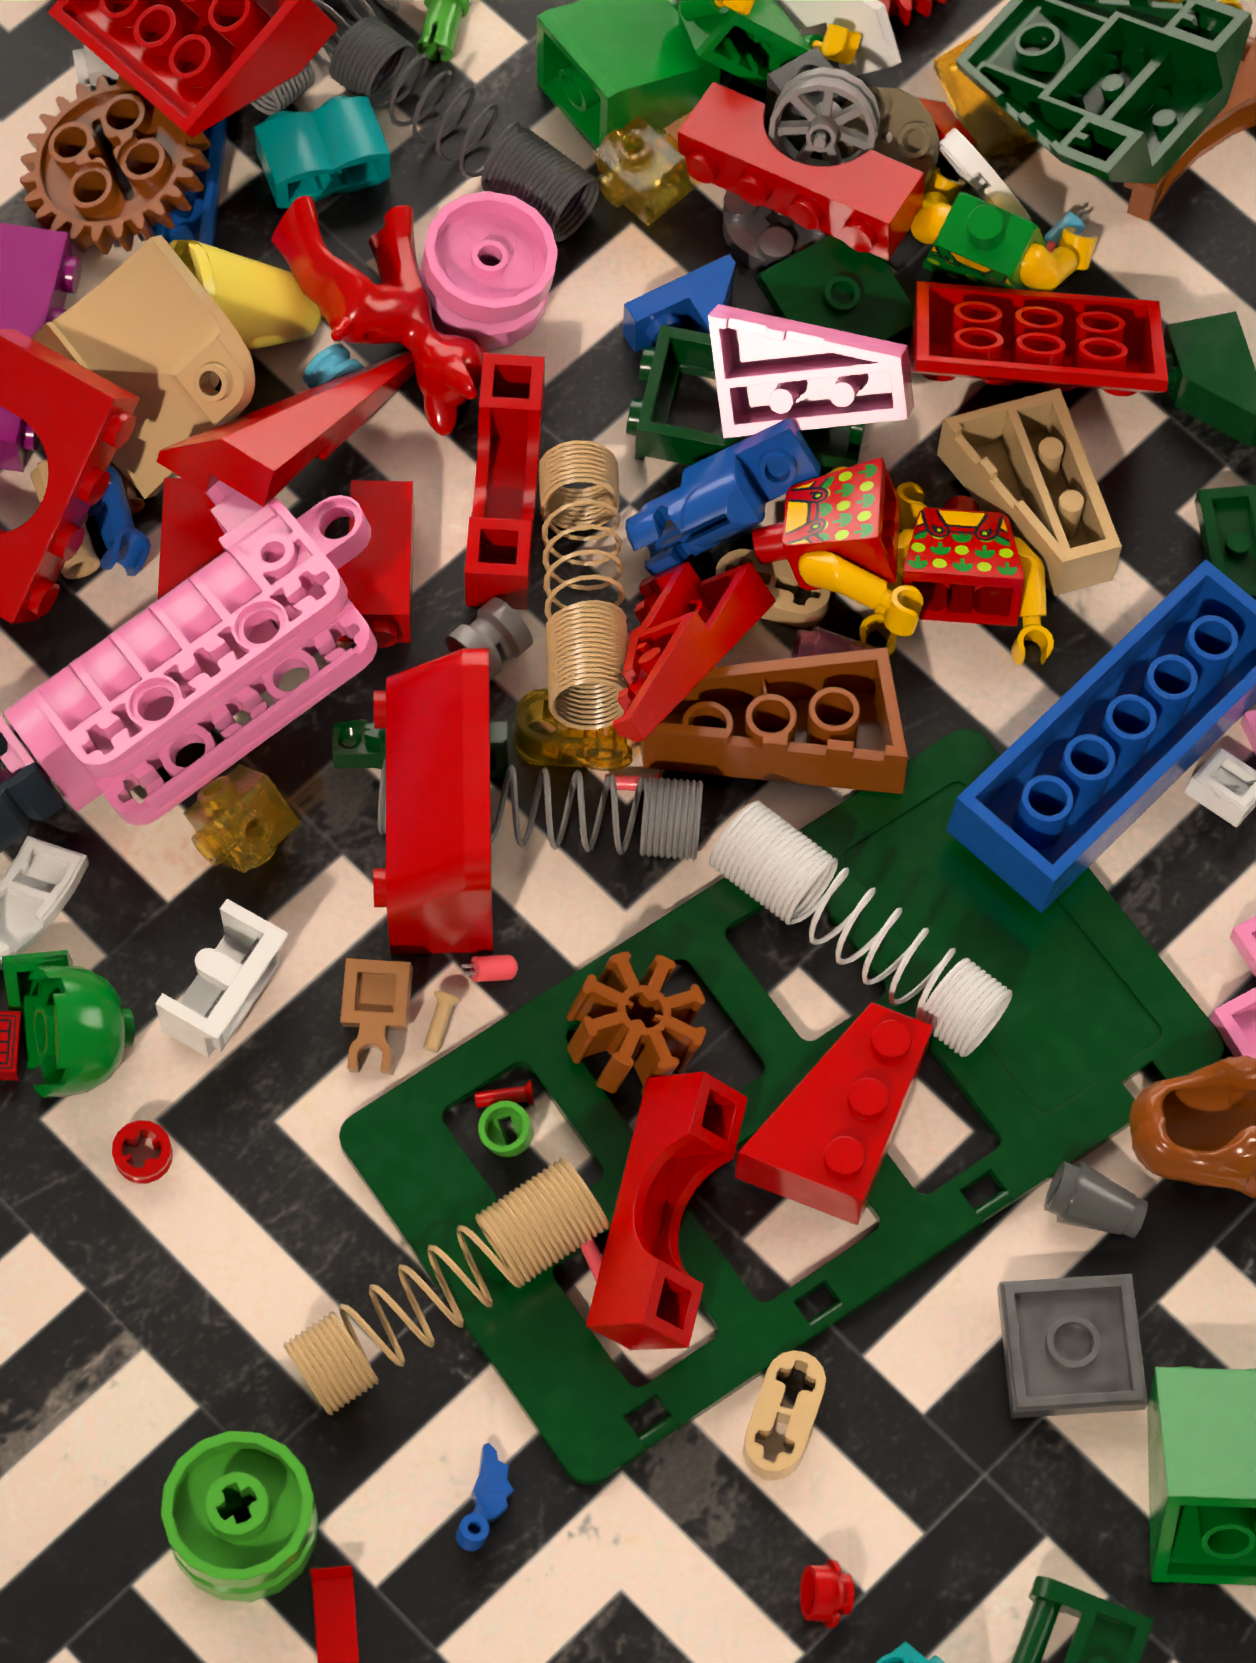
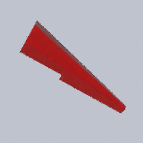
[156,350,416,507]
[612,562,776,743]

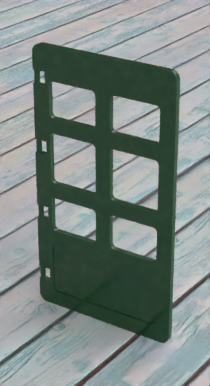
[339,729,1224,1485]

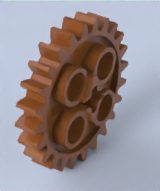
[19,75,211,255]

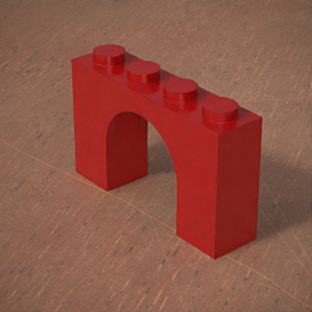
[0,329,140,624]
[157,478,415,648]

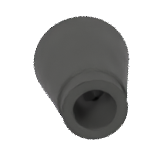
[1044,1161,1148,1238]

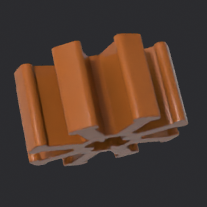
[566,951,706,1095]

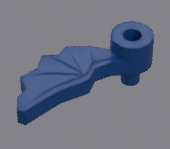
[456,1443,513,1551]

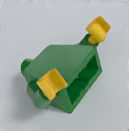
[677,0,862,91]

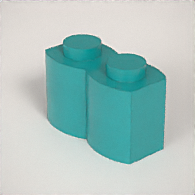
[255,96,391,208]

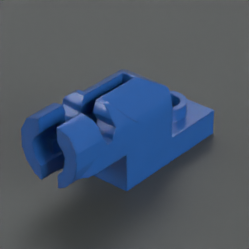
[625,417,821,576]

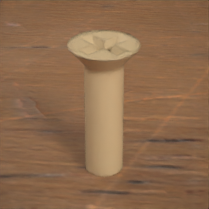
[423,991,461,1053]

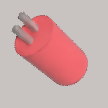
[461,955,518,982]

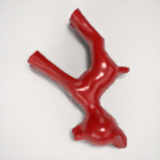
[271,195,487,436]

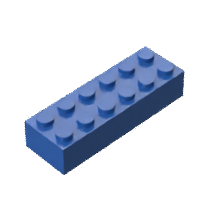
[946,559,1256,913]

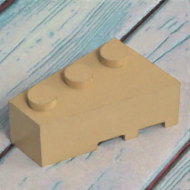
[937,388,1122,596]

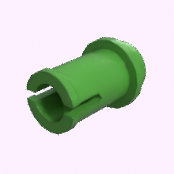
[417,0,470,62]

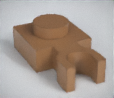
[340,958,413,1075]

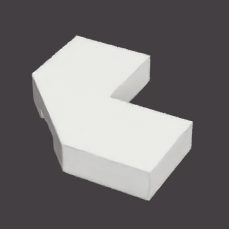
[776,0,901,76]

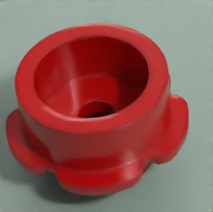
[800,1559,854,1628]

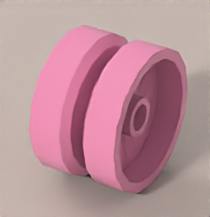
[420,191,558,350]

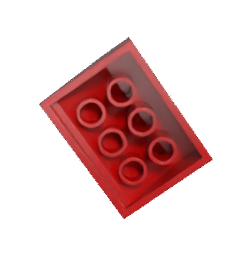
[47,0,339,138]
[910,281,1168,396]

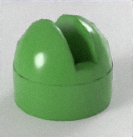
[478,1101,534,1157]

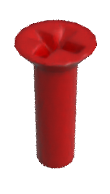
[475,1078,535,1108]

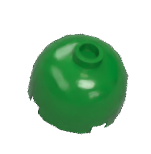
[23,965,135,1098]

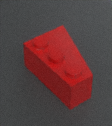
[735,1002,933,1226]

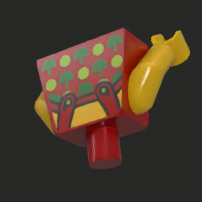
[752,457,926,636]
[860,496,1054,666]

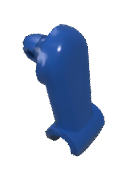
[88,465,151,576]

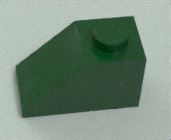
[1163,311,1256,447]

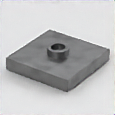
[997,1274,1148,1418]

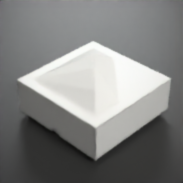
[1184,748,1256,828]

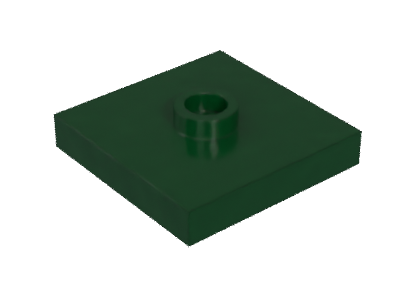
[755,235,914,342]

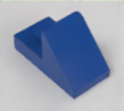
[623,254,736,353]

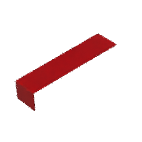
[310,1565,359,1663]

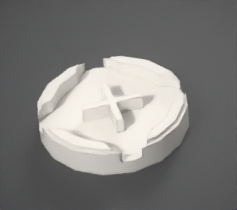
[939,128,1031,220]

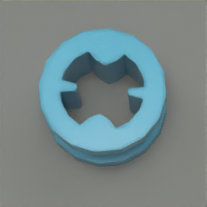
[303,344,364,389]

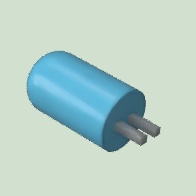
[1044,208,1090,248]

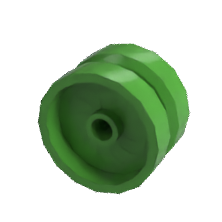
[161,1431,319,1602]

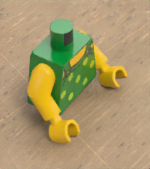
[911,167,1098,292]

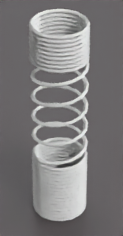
[709,801,1012,1057]

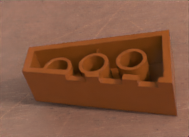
[639,647,908,794]

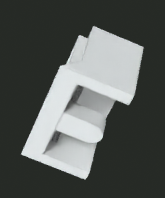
[155,899,289,1058]

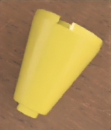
[169,240,325,350]

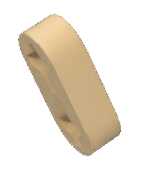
[716,549,830,628]
[743,1350,826,1480]

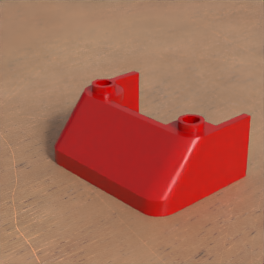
[373,648,493,954]

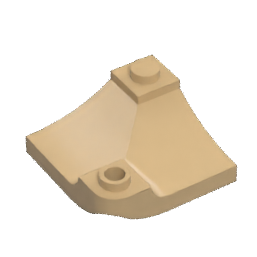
[31,235,255,499]

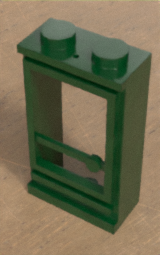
[626,325,866,476]

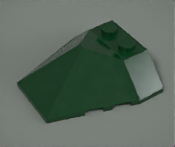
[955,0,1253,184]

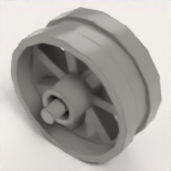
[768,67,880,166]

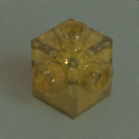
[593,116,692,226]
[183,764,301,873]

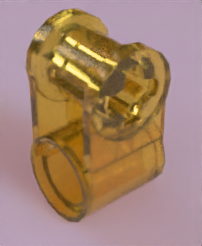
[513,688,633,771]

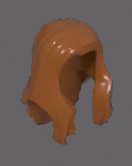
[1129,1055,1256,1198]

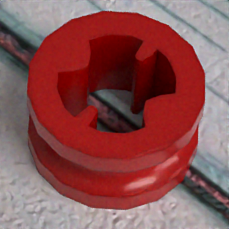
[112,1120,173,1184]

